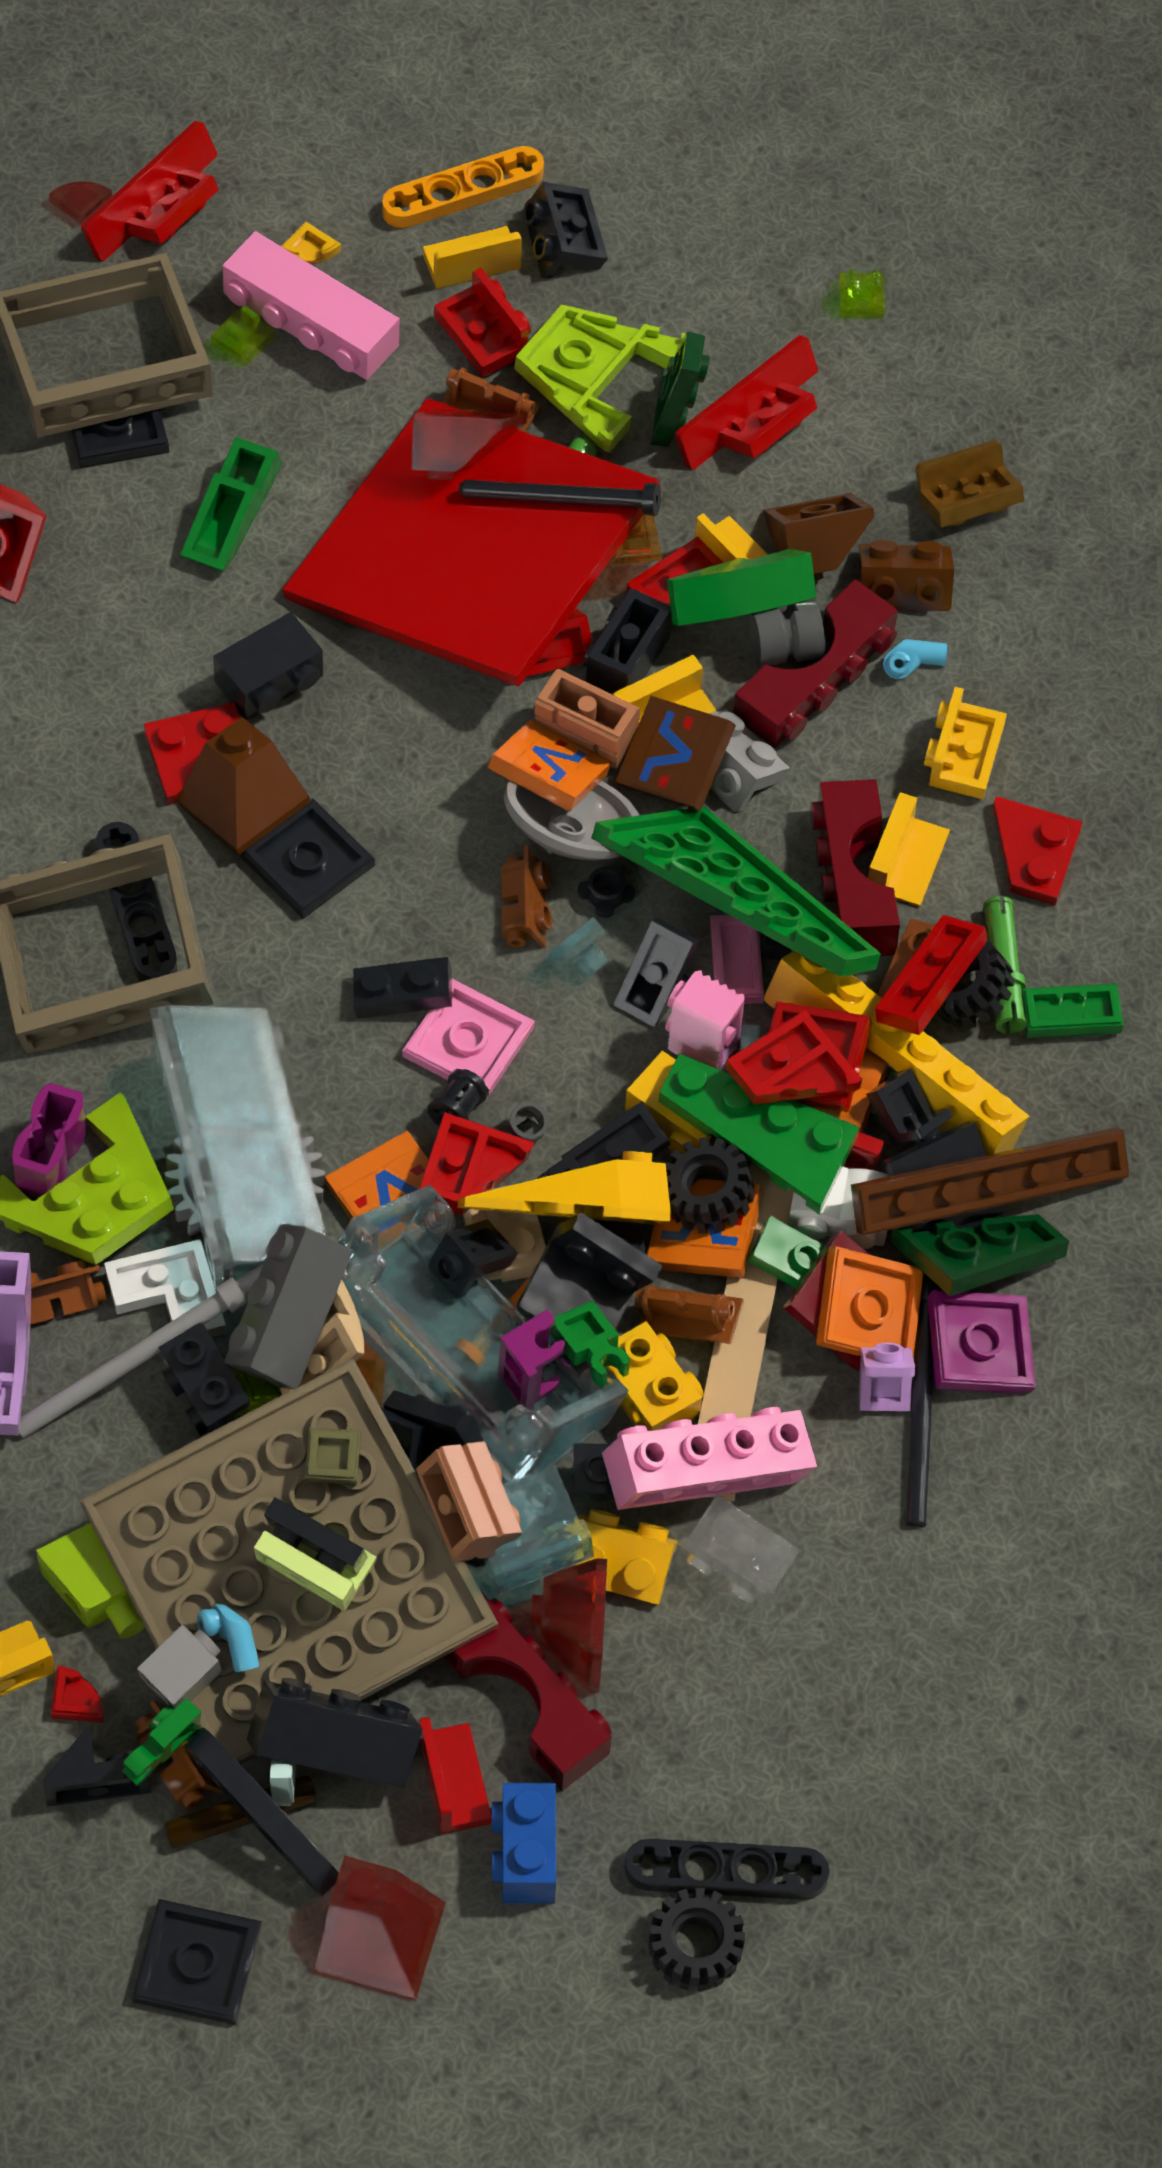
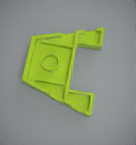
[514,304,685,453]
[0,1092,174,1266]

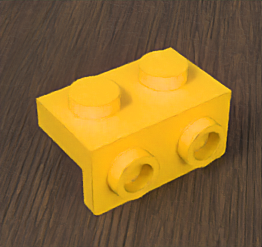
[924,687,1007,800]
[560,1509,678,1605]

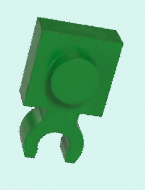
[550,1300,630,1387]
[122,1698,201,1786]

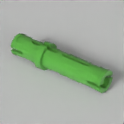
[983,896,1027,1034]

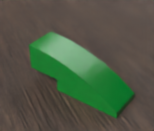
[180,436,282,573]
[667,549,816,626]

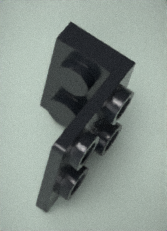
[516,1212,663,1329]

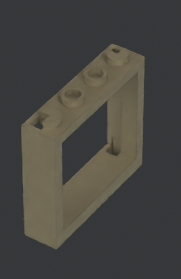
[0,253,213,438]
[0,834,214,1053]

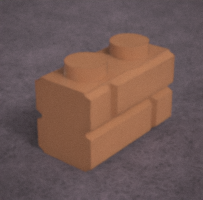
[534,669,640,769]
[416,1441,522,1562]

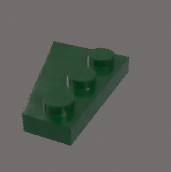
[650,331,710,447]
[890,1214,1069,1296]

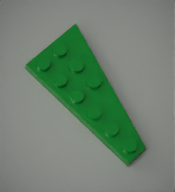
[591,806,881,977]

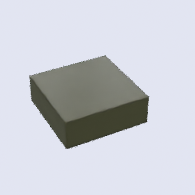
[305,1427,361,1485]

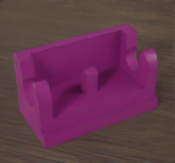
[497,1309,565,1414]

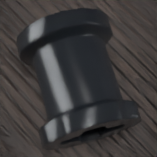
[427,1068,489,1127]

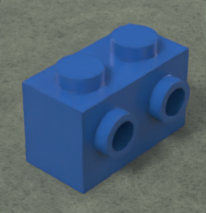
[492,1783,556,1903]

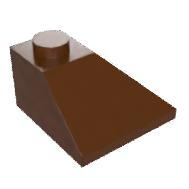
[763,493,875,581]
[177,717,310,855]

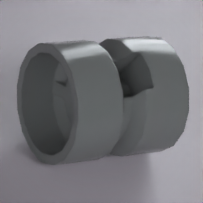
[748,600,825,669]

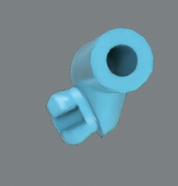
[883,639,947,679]
[196,1604,260,1672]

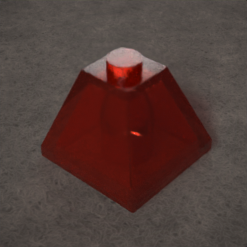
[412,409,527,480]
[531,1558,607,1693]
[314,1856,446,2001]

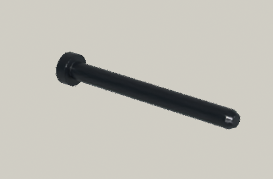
[459,480,661,516]

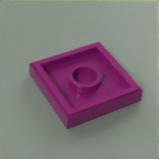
[927,1290,1036,1393]

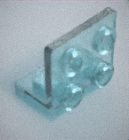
[483,1465,594,1595]

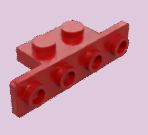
[81,121,219,261]
[675,335,818,470]

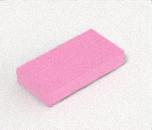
[710,915,764,1004]

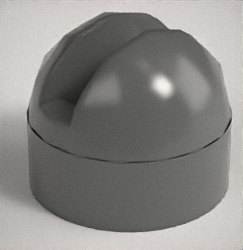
[508,1102,549,1142]

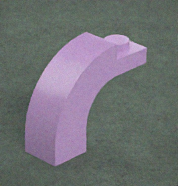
[0,1251,31,1436]

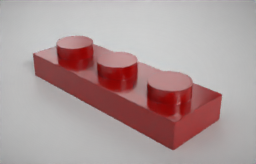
[875,915,987,1035]

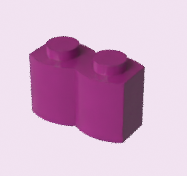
[12,1082,86,1199]

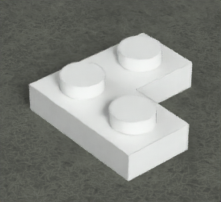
[104,1239,226,1337]

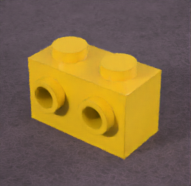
[605,1321,704,1431]

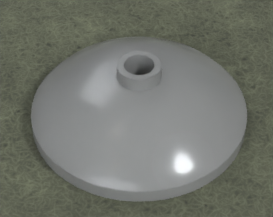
[504,780,639,861]

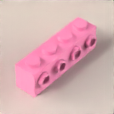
[222,231,400,380]
[602,1407,817,1510]

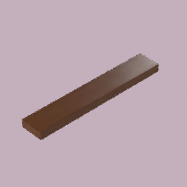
[851,1127,1129,1235]

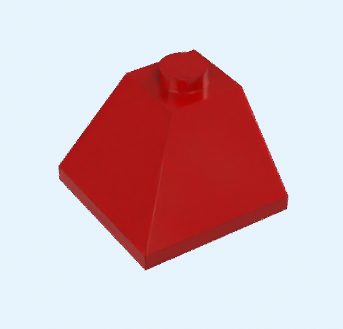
[0,484,47,603]

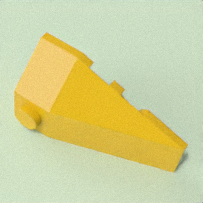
[458,1151,671,1224]

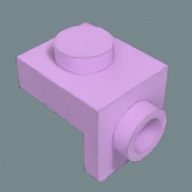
[859,1342,915,1411]

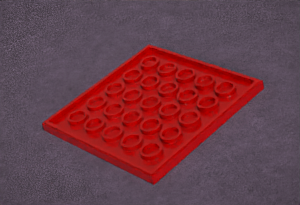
[282,398,661,687]

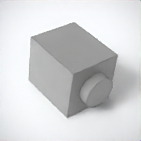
[137,1624,222,1709]

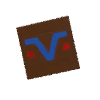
[615,696,736,812]

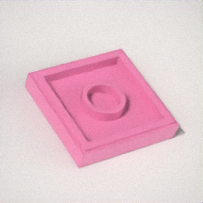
[402,979,535,1100]

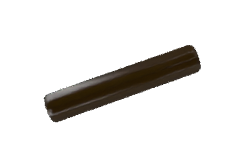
[164,1776,317,1848]

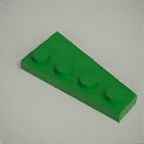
[658,1053,859,1215]

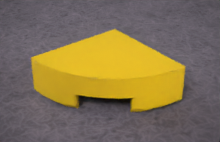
[281,222,341,264]

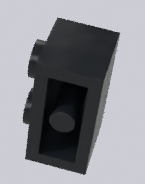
[582,588,672,695]
[213,612,323,720]

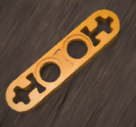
[382,146,544,228]

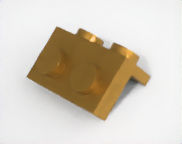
[915,439,1024,528]

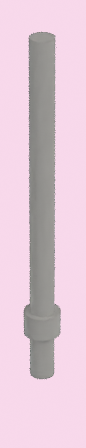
[19,1263,264,1438]

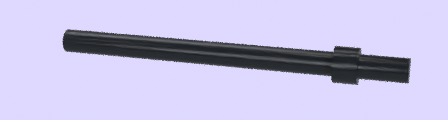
[906,1273,943,1527]

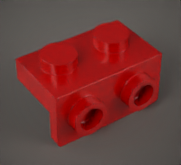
[434,268,531,378]

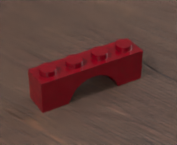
[733,579,898,748]
[810,779,900,956]
[444,1590,612,1791]

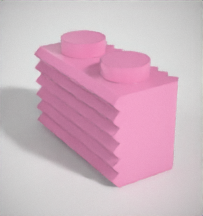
[665,970,745,1070]

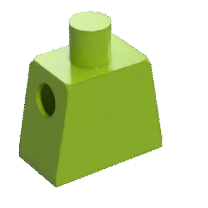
[36,1523,145,1639]

